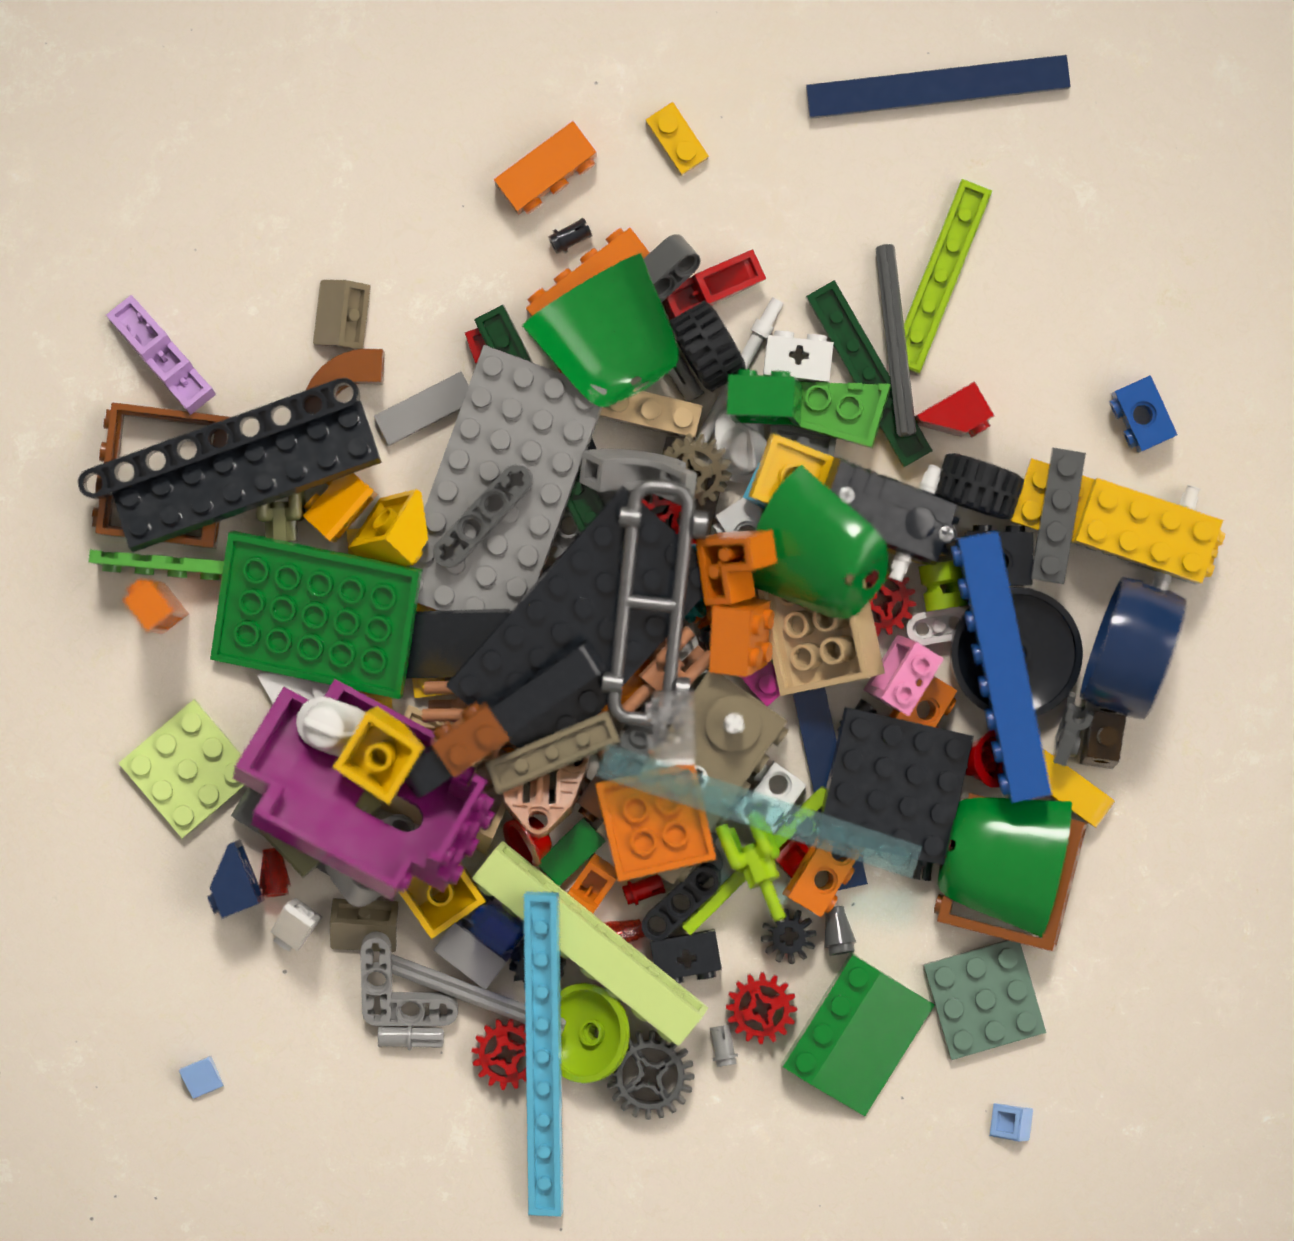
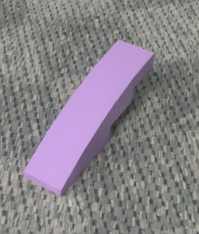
[106,295,216,415]

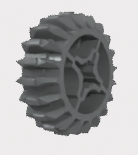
[607,1030,695,1120]

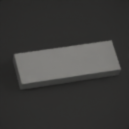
[374,371,469,446]

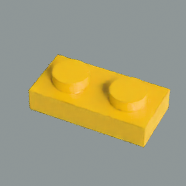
[646,102,709,176]

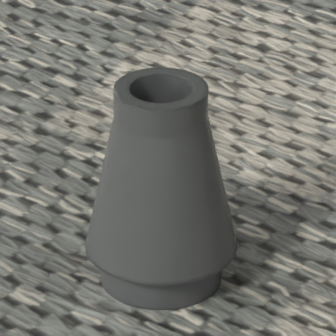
[824,906,857,956]

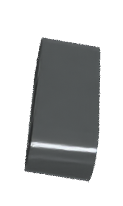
[644,234,701,303]

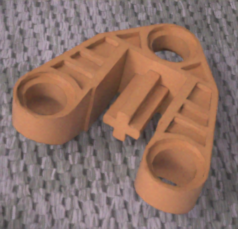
[493,741,589,838]

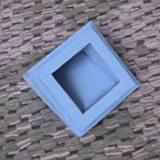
[179,1056,224,1099]
[989,1103,1033,1141]

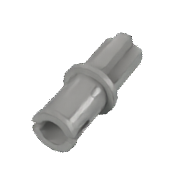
[378,1025,444,1050]

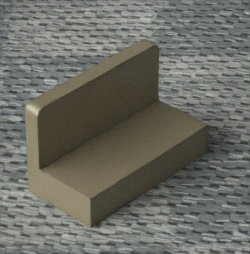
[313,280,371,350]
[330,898,399,952]

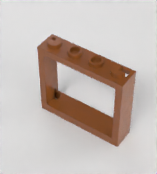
[92,402,230,549]
[934,793,1088,952]

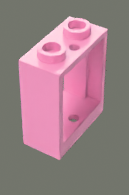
[863,634,944,716]

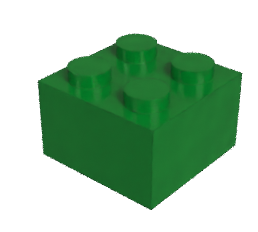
[727,369,803,426]

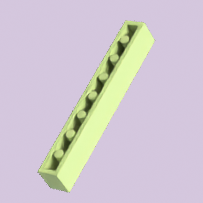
[472,841,708,1046]

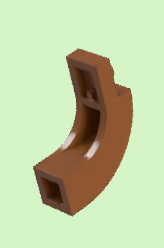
[305,349,385,414]

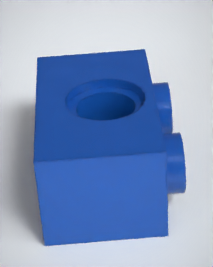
[1109,375,1178,453]

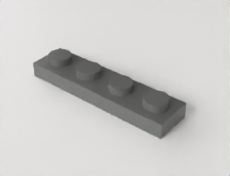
[1030,447,1086,584]

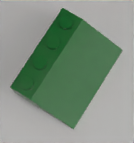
[781,952,935,1116]

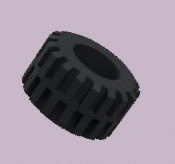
[670,301,746,392]
[935,453,1025,519]

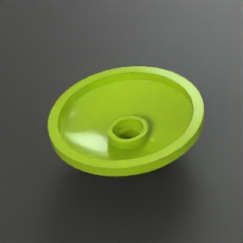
[560,983,629,1083]

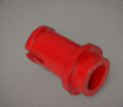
[622,873,666,906]

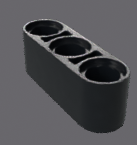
[641,863,722,941]

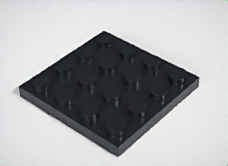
[815,707,974,865]

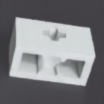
[763,330,834,382]

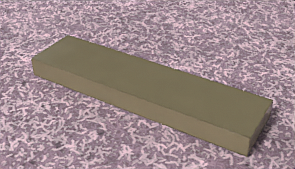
[485,711,621,795]

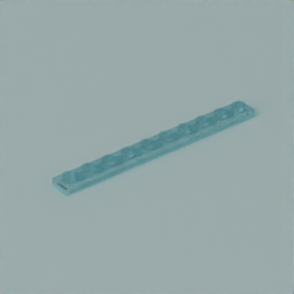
[597,744,922,878]

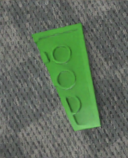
[791,382,891,449]
[89,550,224,581]

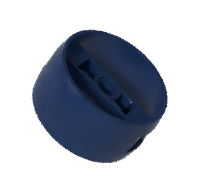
[1080,577,1186,720]

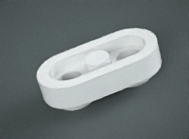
[906,607,966,646]

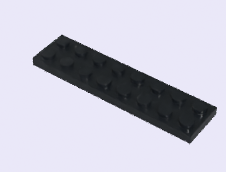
[112,401,382,553]

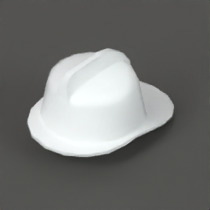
[714,407,767,484]
[296,696,365,757]

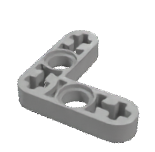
[361,931,459,1026]

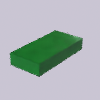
[539,817,606,886]

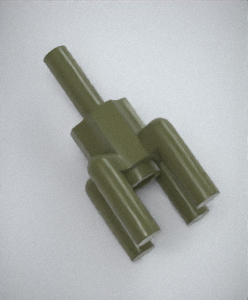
[256,491,305,542]

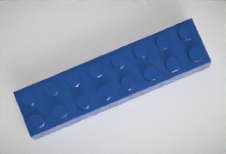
[951,530,1052,803]

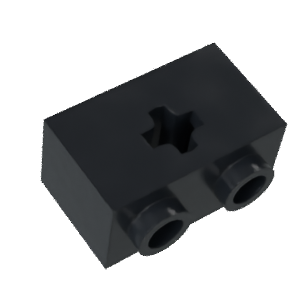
[650,929,722,984]

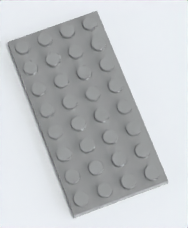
[408,345,607,611]

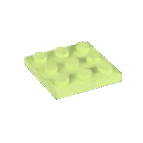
[119,699,245,838]

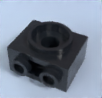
[965,525,1033,586]

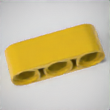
[1043,749,1115,828]

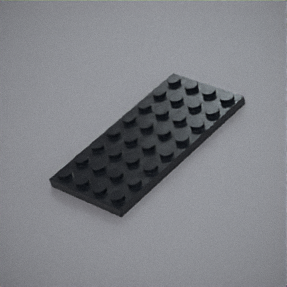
[446,486,704,749]

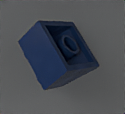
[207,839,265,918]

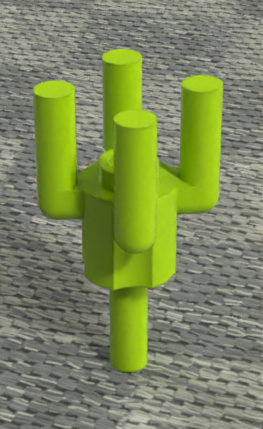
[715,811,786,922]

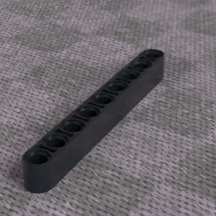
[78,378,361,500]

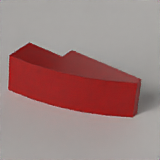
[662,249,767,320]

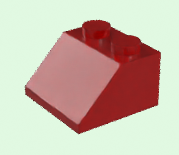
[915,381,995,438]

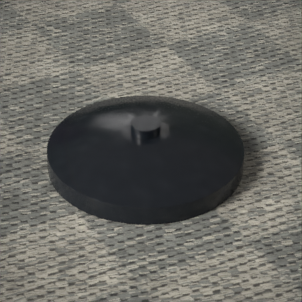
[950,587,1083,716]

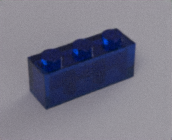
[469,904,524,956]

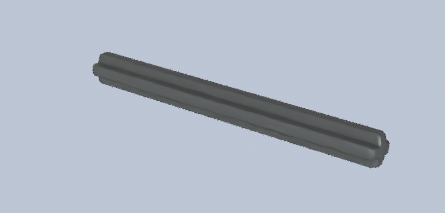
[876,244,916,437]

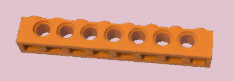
[782,676,958,917]

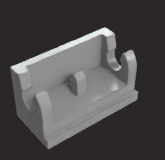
[433,918,511,990]

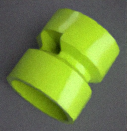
[918,560,968,612]

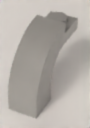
[580,449,697,506]

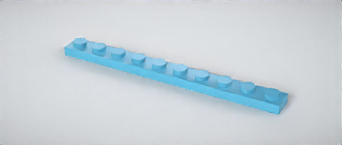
[524,891,563,1217]

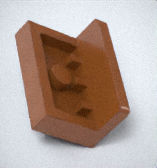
[430,702,510,778]

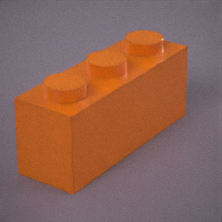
[494,121,597,215]

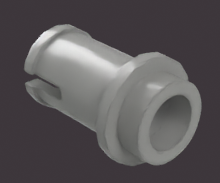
[710,1025,738,1067]

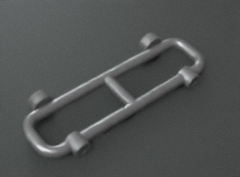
[601,480,708,727]

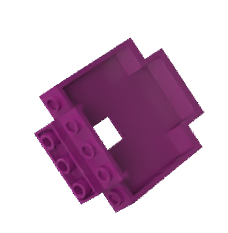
[233,679,495,901]

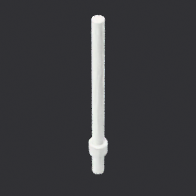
[695,297,784,443]

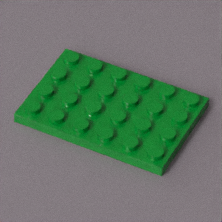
[210,530,423,699]

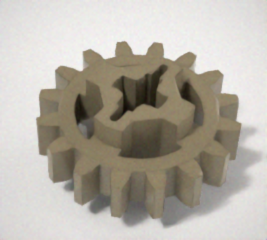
[663,433,732,506]

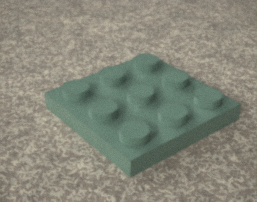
[923,940,1047,1060]

